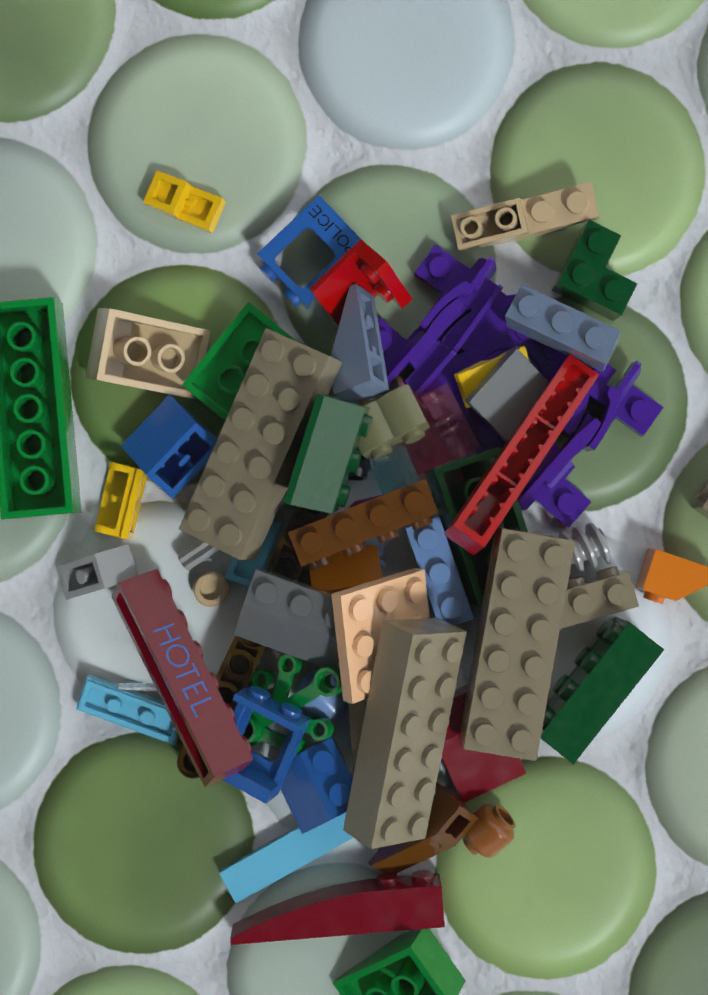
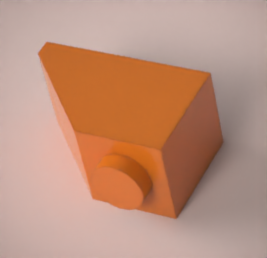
[635,548,708,604]

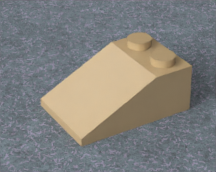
[85,308,210,400]

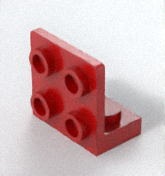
[310,239,413,326]

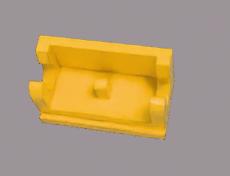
[94,462,148,540]

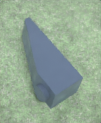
[331,284,389,403]

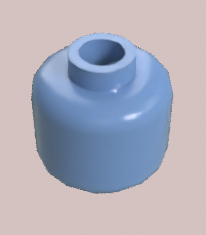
[297,670,349,721]

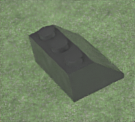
[233,567,339,667]

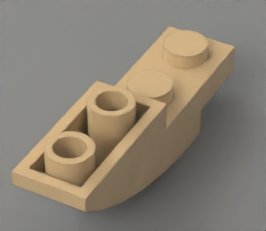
[451,181,600,251]

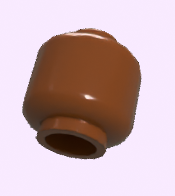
[463,804,515,858]

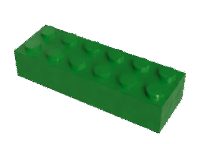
[0,297,82,520]

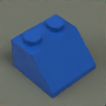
[281,737,353,834]

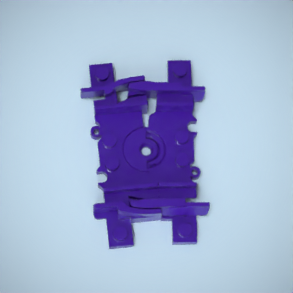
[378,244,664,528]

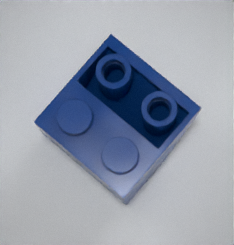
[121,394,218,499]

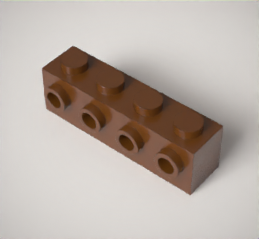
[288,479,439,570]

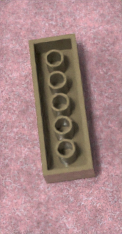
[179,328,343,560]
[458,527,575,761]
[343,618,467,849]

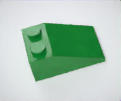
[333,929,466,995]

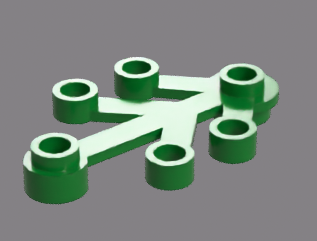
[243,654,342,755]

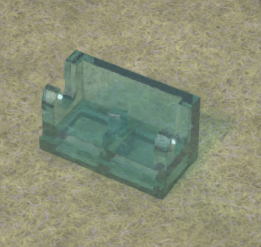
[370,446,420,495]

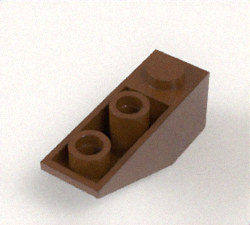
[368,782,479,874]

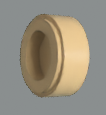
[193,571,230,607]

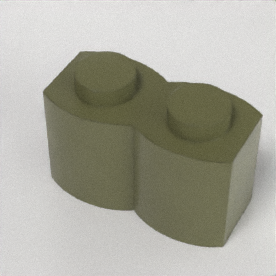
[358,384,430,460]

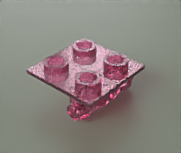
[401,383,480,475]

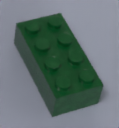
[541,616,664,765]

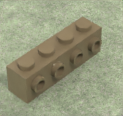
[560,566,639,629]

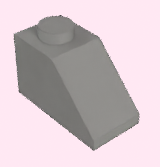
[56,544,138,600]

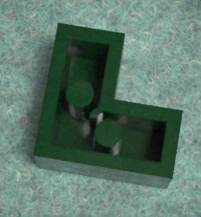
[551,219,638,321]

